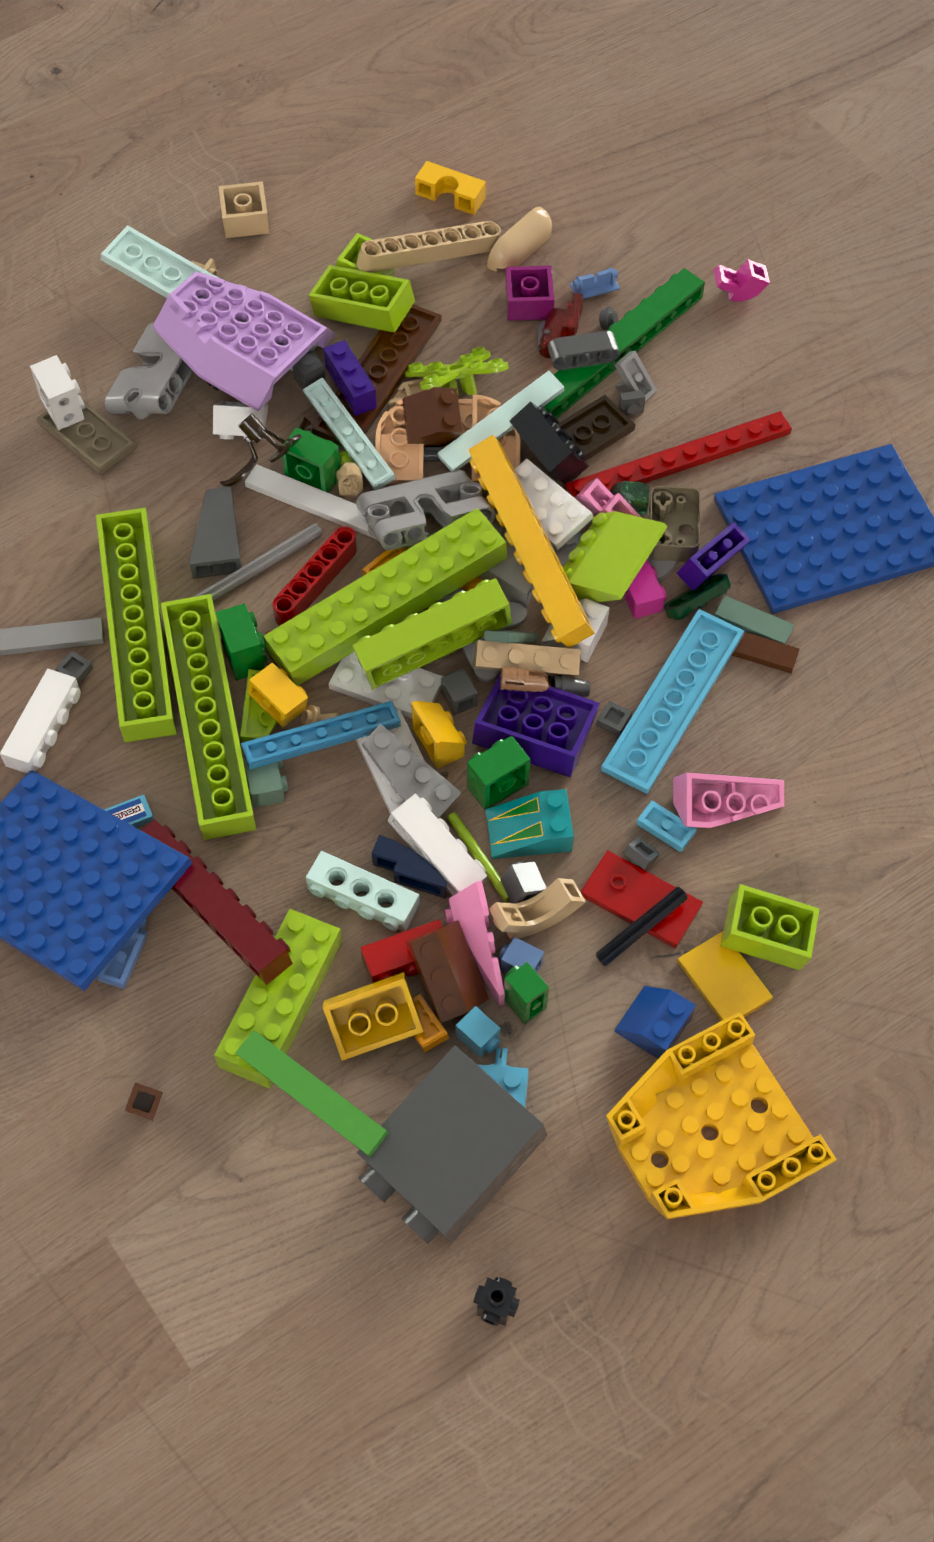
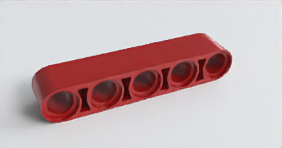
[272,526,357,625]

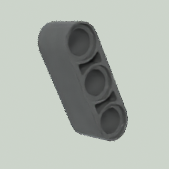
[548,331,620,370]

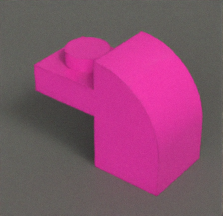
[713,259,770,301]

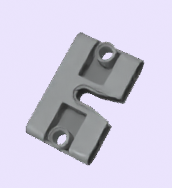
[105,322,193,419]
[356,470,496,550]

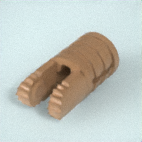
[500,666,549,692]

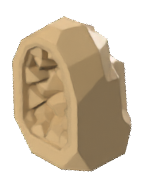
[336,462,363,497]

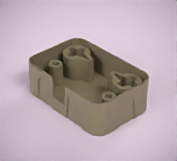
[649,486,701,562]

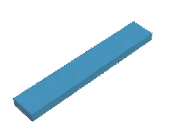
[241,701,401,770]

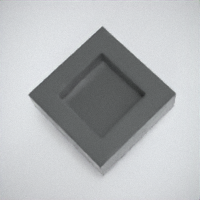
[618,390,645,415]
[55,651,93,684]
[596,701,632,736]
[623,837,660,869]

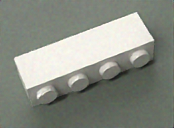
[0,668,81,774]
[387,793,487,896]

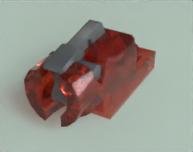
[538,293,583,359]

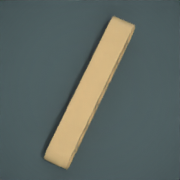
[356,221,501,272]

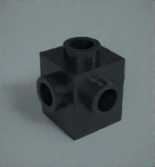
[473,1277,520,1326]

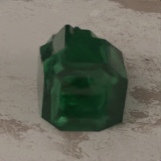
[610,481,650,514]

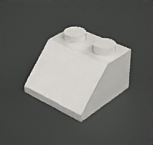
[213,401,268,441]
[541,598,609,663]

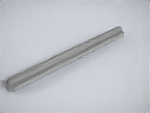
[195,523,322,601]

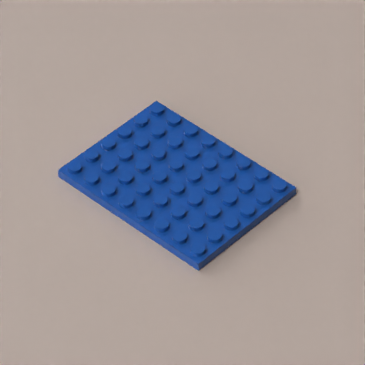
[714,444,934,614]
[0,770,192,991]

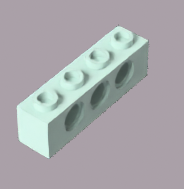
[306,851,420,932]

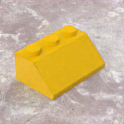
[323,972,423,1061]

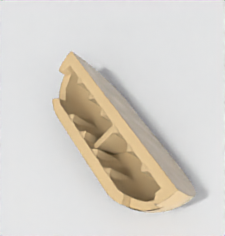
[487,206,552,271]

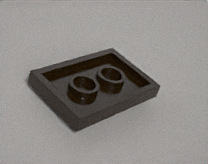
[558,395,635,461]

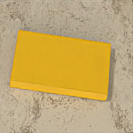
[677,931,773,1021]

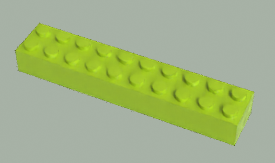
[96,508,177,743]
[263,508,507,686]
[161,594,257,841]

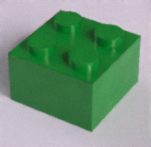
[282,427,340,493]
[215,603,268,681]
[467,736,530,810]

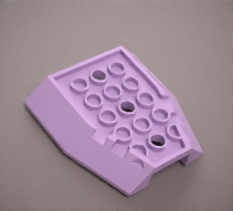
[153,271,336,412]

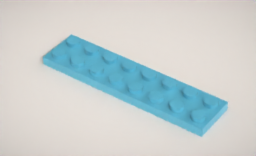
[601,609,744,795]

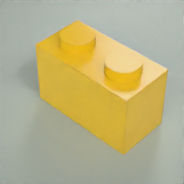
[247,662,308,727]

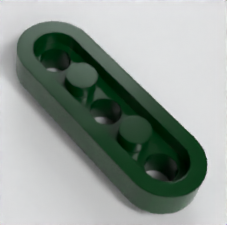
[664,574,731,620]

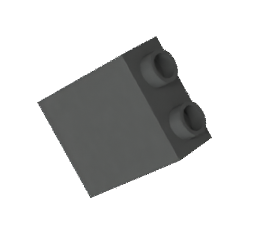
[356,1045,548,1244]

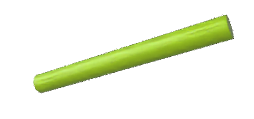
[447,812,510,902]

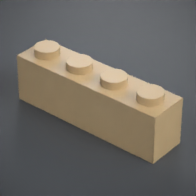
[472,640,581,677]

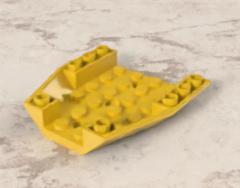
[606,1012,837,1220]

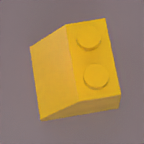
[411,701,467,769]

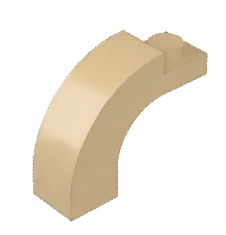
[489,878,586,939]

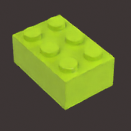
[720,884,820,970]

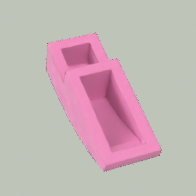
[575,478,641,517]

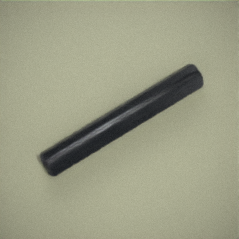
[596,887,688,966]

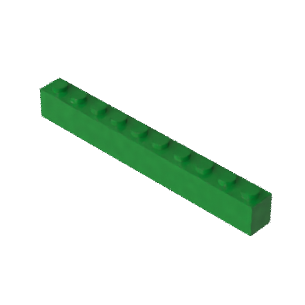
[543,268,705,418]

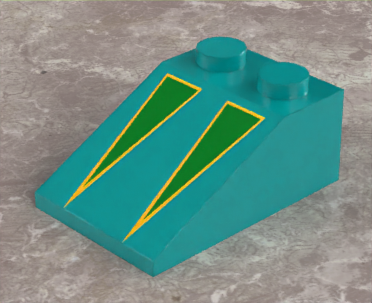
[485,789,574,859]

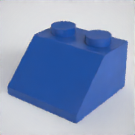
[614,986,696,1059]

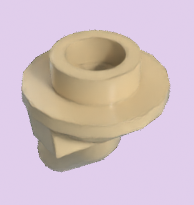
[301,705,339,725]

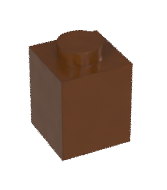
[124,1082,163,1121]

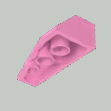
[673,773,784,829]
[445,881,505,1006]

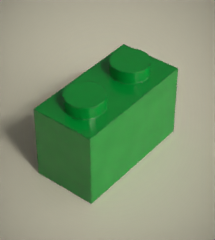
[504,962,549,1025]

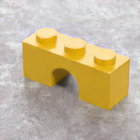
[415,161,486,215]

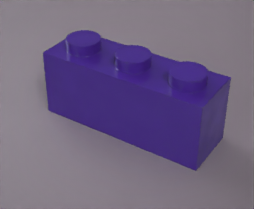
[323,340,377,416]
[676,522,750,591]

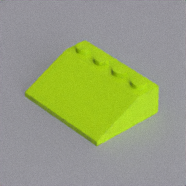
[563,511,667,602]

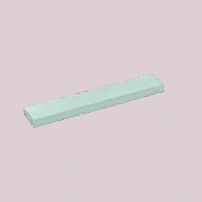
[438,371,564,472]
[303,377,396,490]

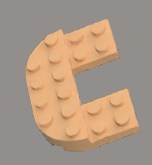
[375,394,520,485]

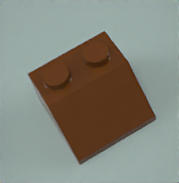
[402,387,462,445]

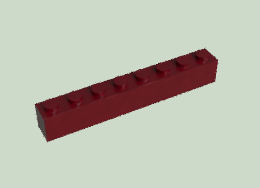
[141,819,293,986]

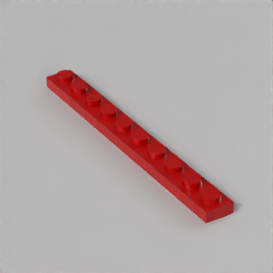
[564,411,792,498]

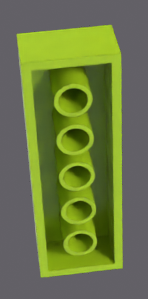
[352,578,513,690]
[214,909,342,1089]

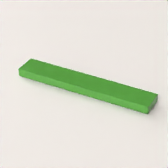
[235,1030,389,1157]

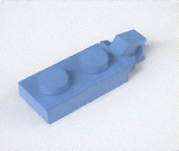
[97,919,148,989]

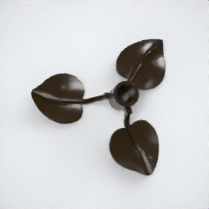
[219,413,313,486]

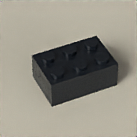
[509,401,589,484]

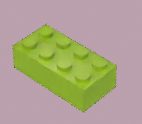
[308,265,415,333]

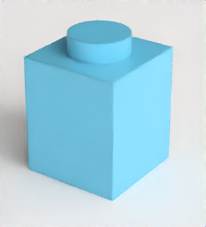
[456,1006,501,1058]

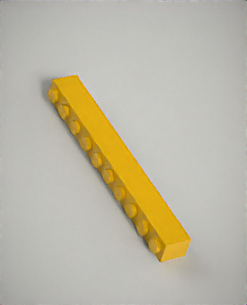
[468,435,595,648]

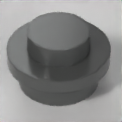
[599,307,618,330]

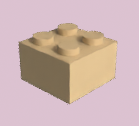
[218,181,270,238]

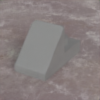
[615,351,657,401]

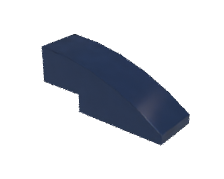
[372,835,447,899]

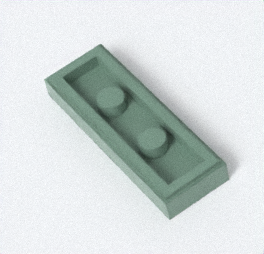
[715,596,795,644]
[484,630,539,643]

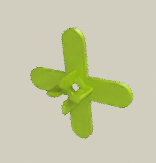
[405,347,509,395]

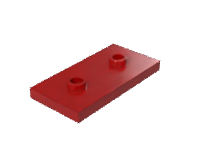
[580,850,703,949]

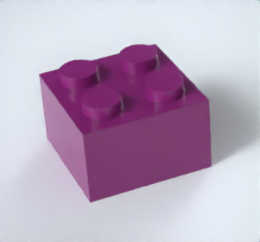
[505,265,554,321]

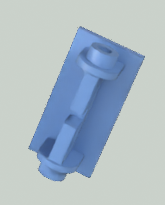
[569,268,620,301]

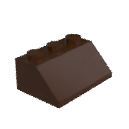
[406,920,489,1023]

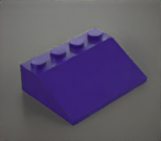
[472,673,600,778]

